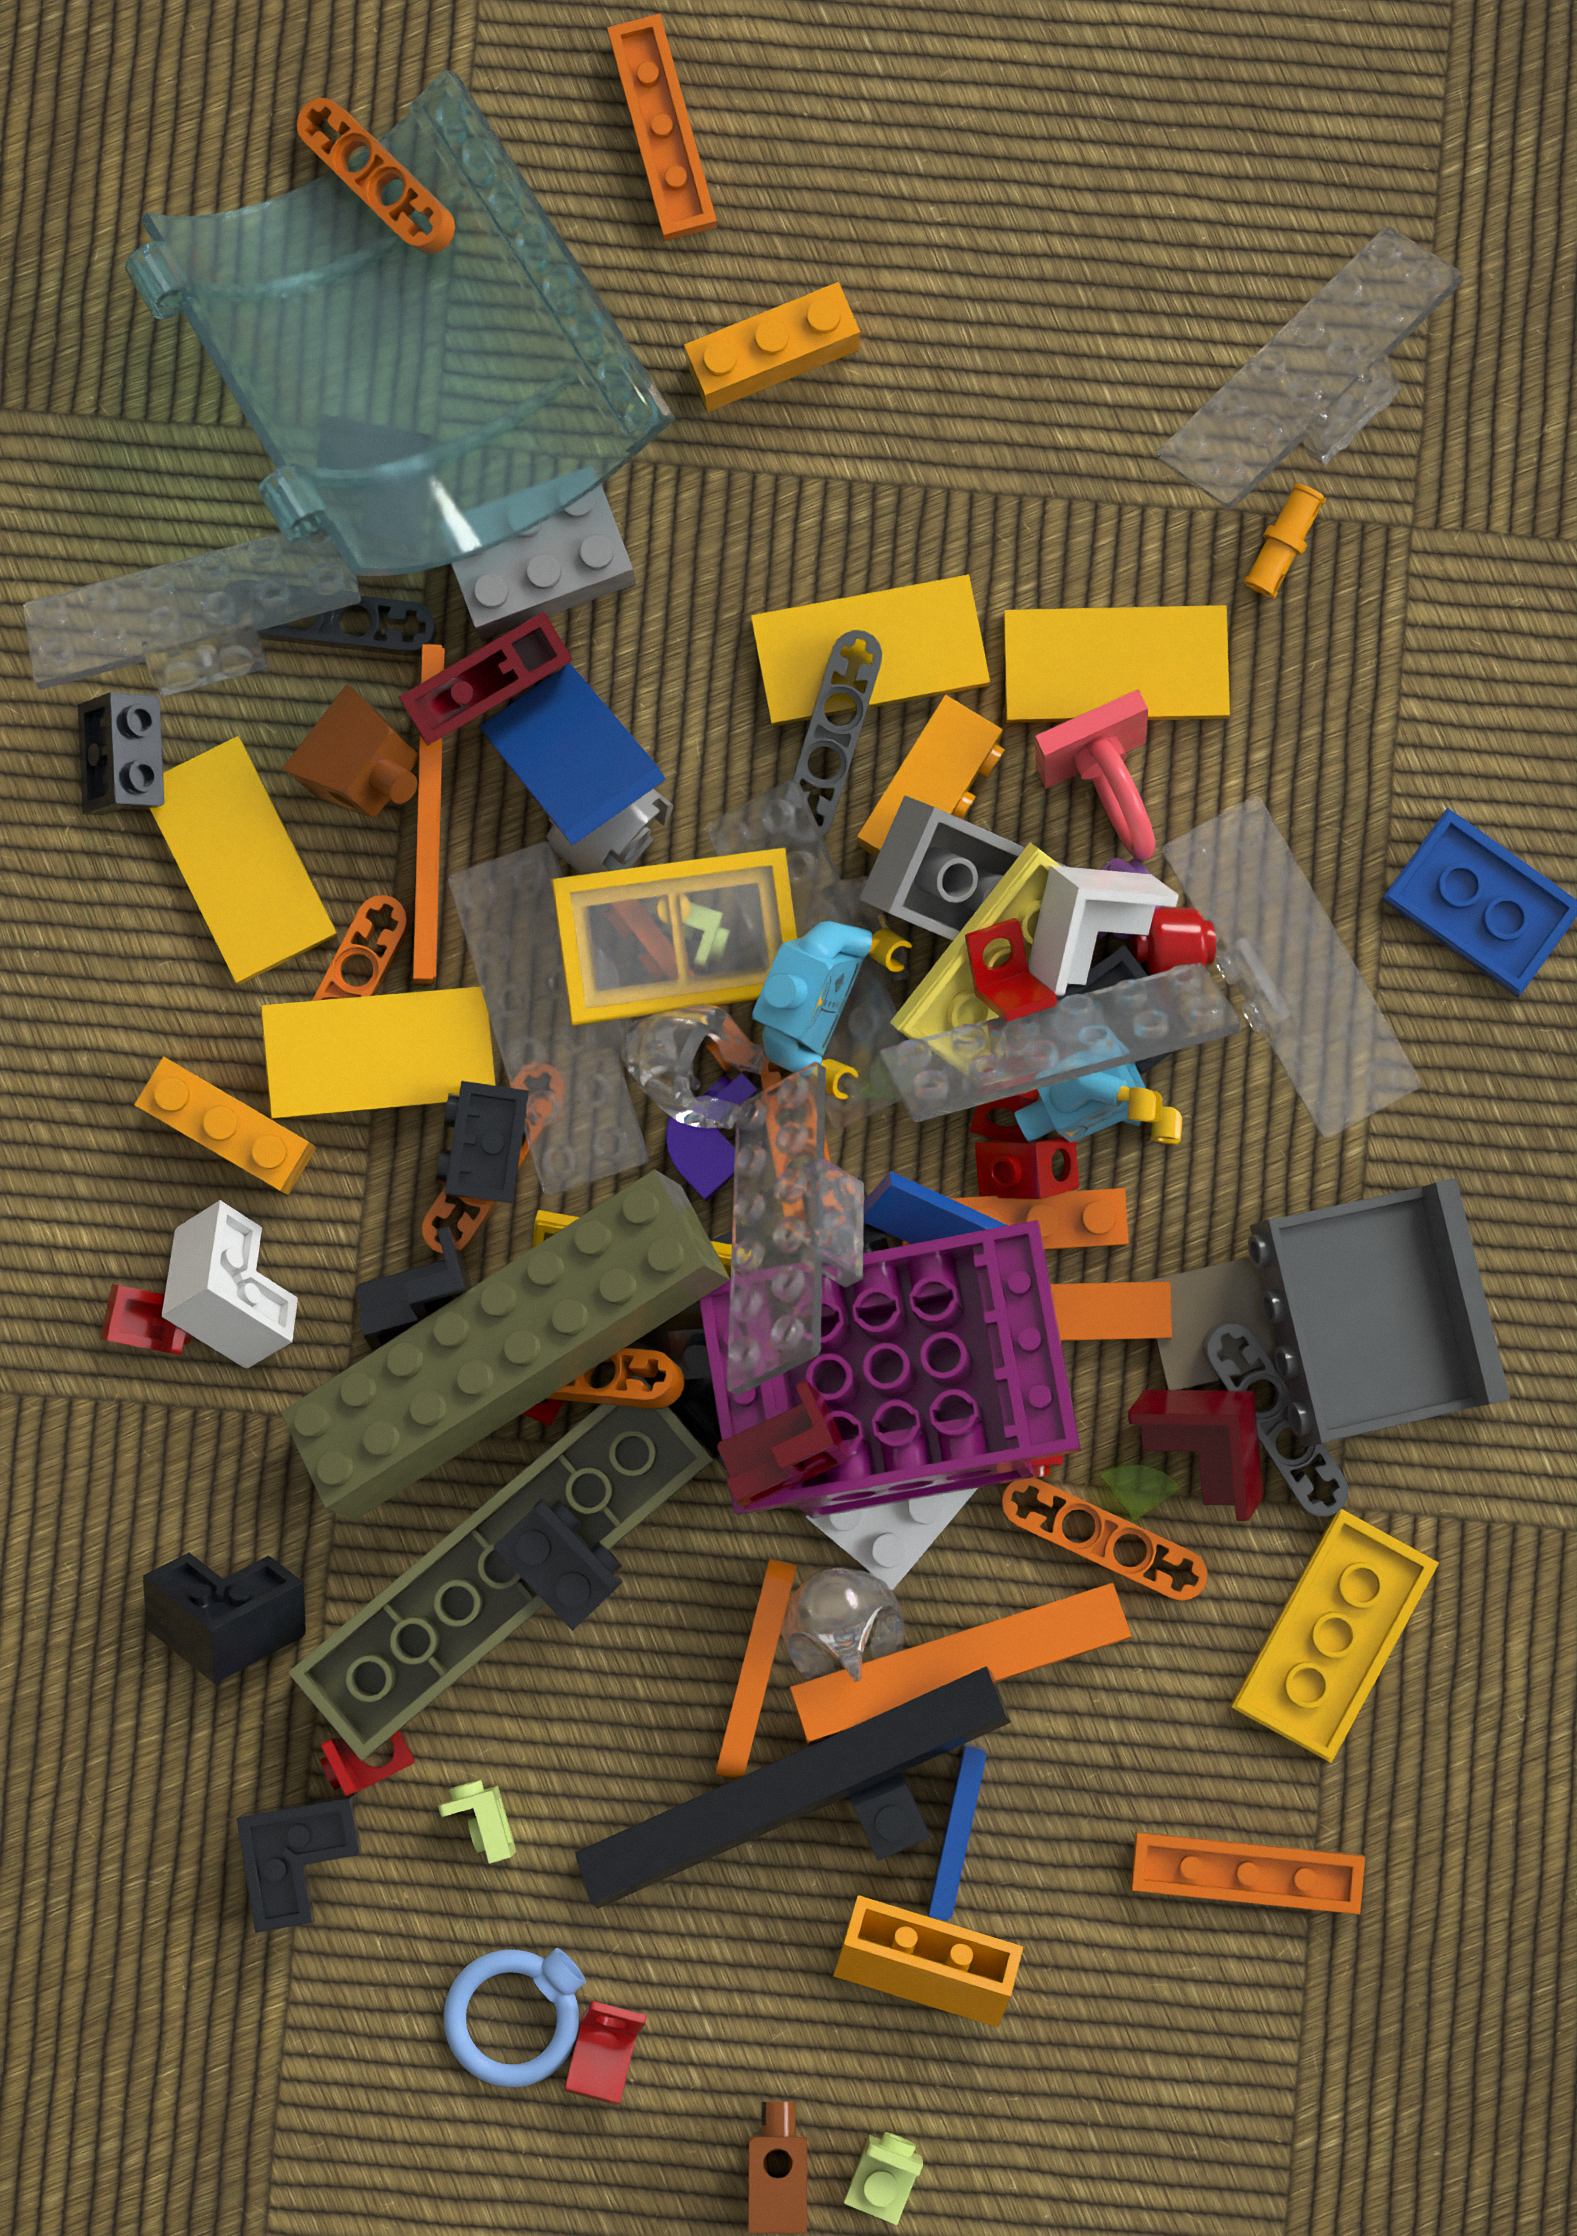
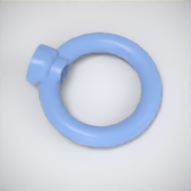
[443,1948,586,2087]

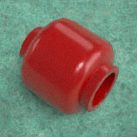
[1129,907,1216,981]

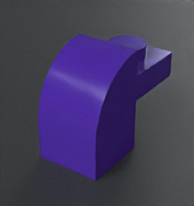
[666,1073,758,1202]

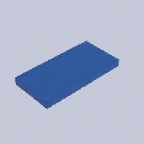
[479,663,665,845]

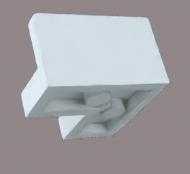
[1028,866,1179,996]
[162,1200,298,1368]

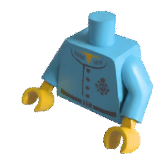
[752,921,912,1100]
[1014,1039,1182,1145]

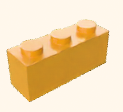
[684,282,860,412]
[857,695,1005,857]
[134,1056,317,1195]
[833,1895,1023,2028]

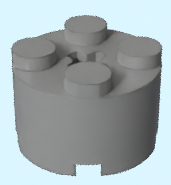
[546,789,673,875]

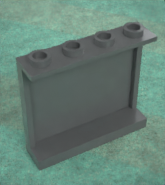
[1248,1178,1510,1447]

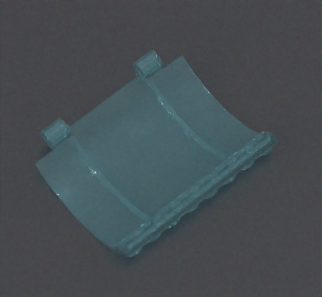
[125,70,676,576]

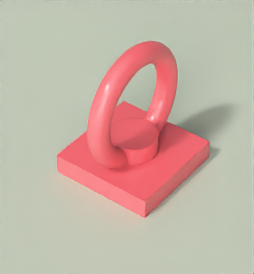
[1035,689,1156,861]

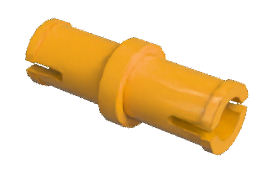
[1243,483,1326,598]

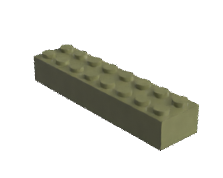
[281,1169,730,1520]
[288,1374,714,1761]

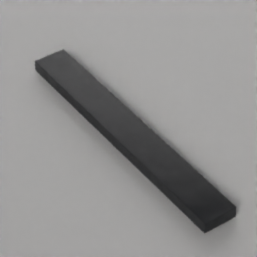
[575,1666,1011,1909]

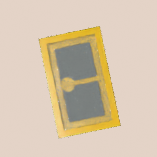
[551,848,797,1026]

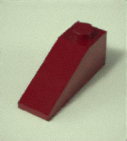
[398,611,573,746]

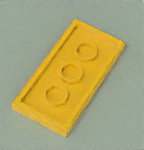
[751,574,990,727]
[1003,605,1230,723]
[150,736,339,985]
[260,986,496,1119]
[1230,1509,1439,1763]

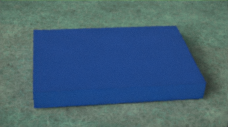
[1381,808,1577,997]

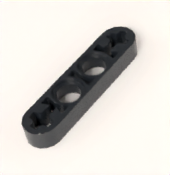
[219,583,437,656]

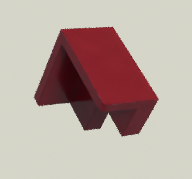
[717,1380,851,1509]
[1128,1390,1263,1521]

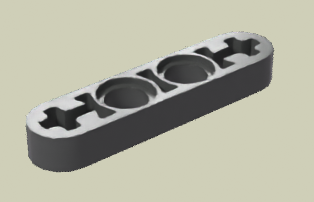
[782,630,882,842]
[1203,1321,1348,1516]

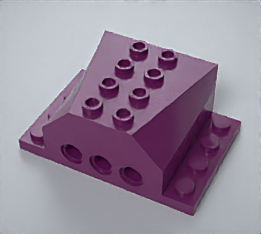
[699,1220,1081,1519]

